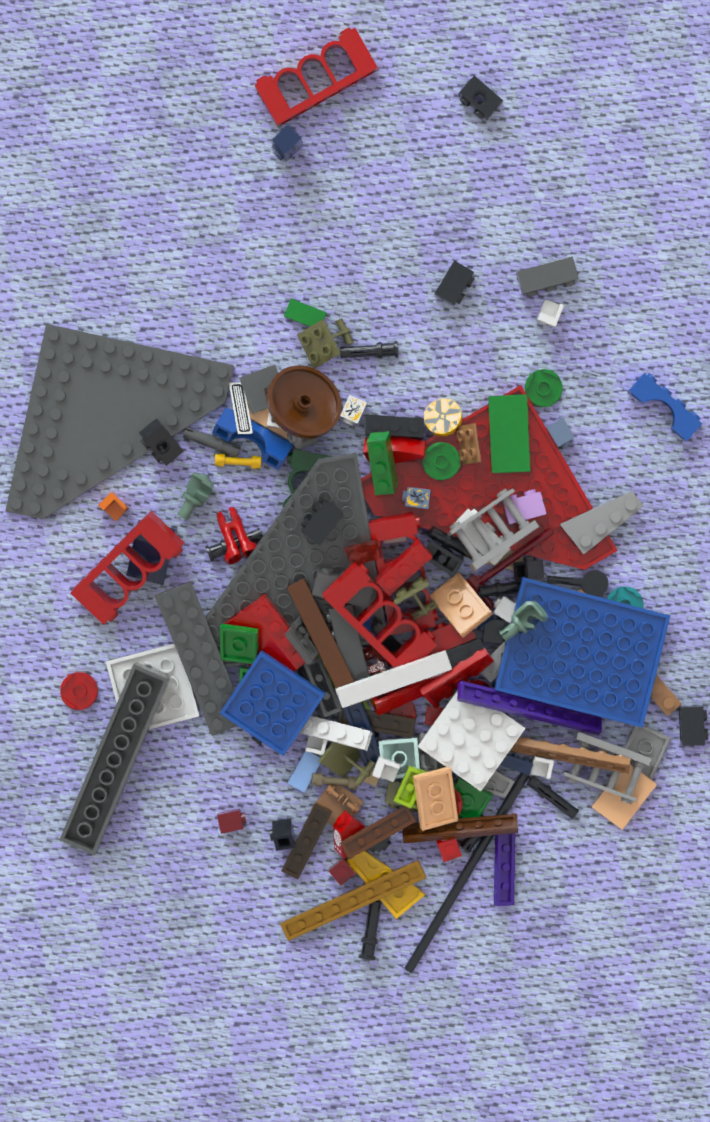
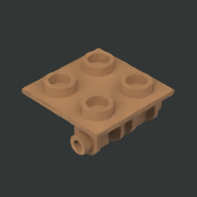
[457,423,481,465]
[310,784,364,826]

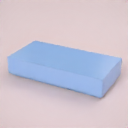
[288,751,321,792]

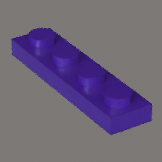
[494,833,516,906]

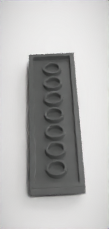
[155,581,237,736]

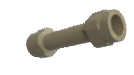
[311,773,358,789]

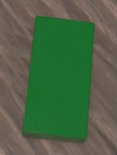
[284,299,327,327]

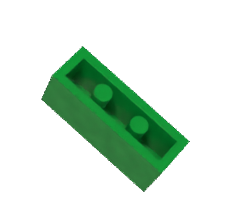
[367,431,398,495]

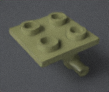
[297,318,354,369]
[394,576,438,620]
[319,742,376,786]

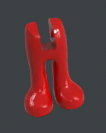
[217,507,257,565]

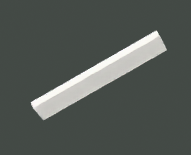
[336,650,452,708]

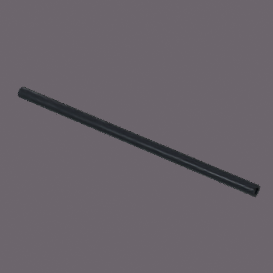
[404,772,529,973]

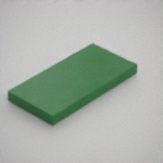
[488,394,530,473]

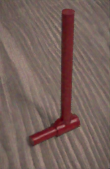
[466,528,554,609]

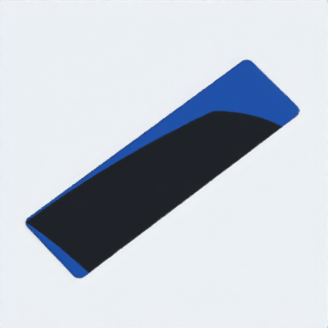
[363,615,402,654]

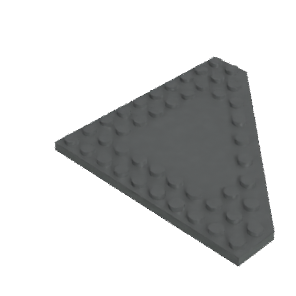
[5,324,234,519]
[205,453,386,668]

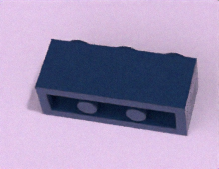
[271,124,303,162]

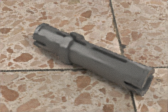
[183,427,241,457]

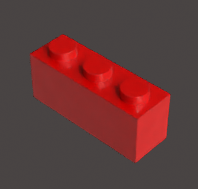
[375,539,432,596]
[424,622,476,657]

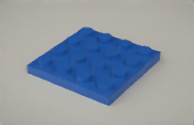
[219,650,326,756]

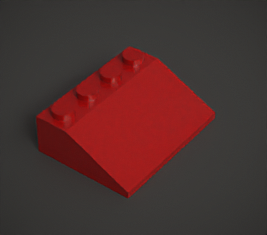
[219,593,306,671]

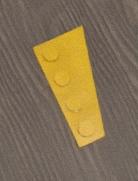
[347,850,426,919]

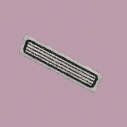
[229,382,253,434]

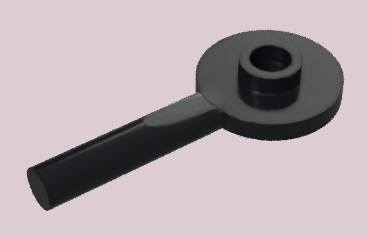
[547,570,608,597]

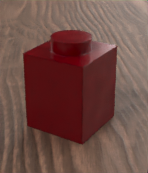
[217,809,247,834]
[329,858,356,885]

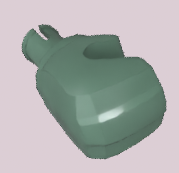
[177,472,214,520]
[499,601,548,642]

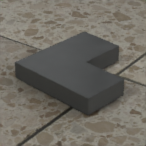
[239,365,278,414]
[284,615,319,665]

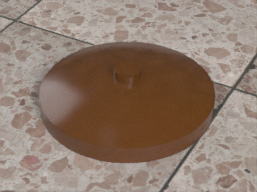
[266,366,342,439]

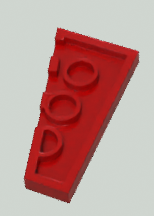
[420,648,494,709]

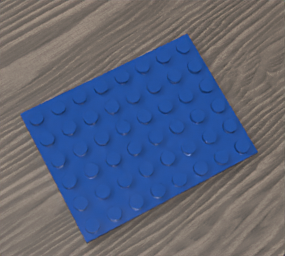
[494,577,670,728]

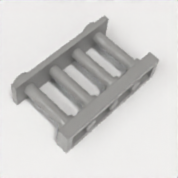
[447,488,539,572]
[563,732,652,804]

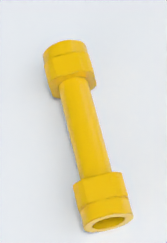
[215,454,261,469]

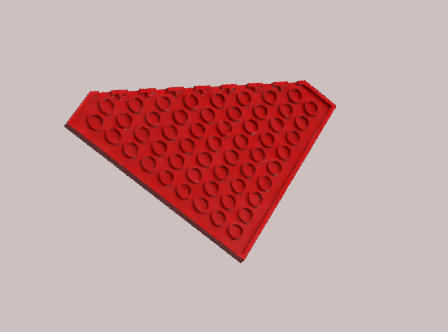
[361,385,618,570]

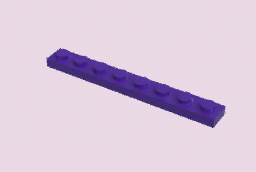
[457,681,602,735]

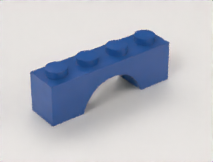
[628,373,702,442]
[212,407,293,471]

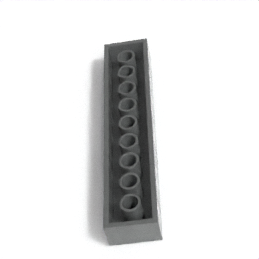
[60,662,171,855]

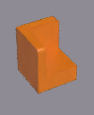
[98,492,129,521]

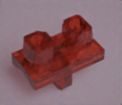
[344,539,383,566]
[363,645,395,676]

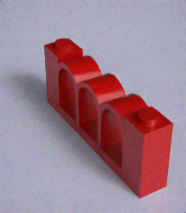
[254,27,378,127]
[70,511,184,625]
[368,512,438,635]
[322,562,437,668]

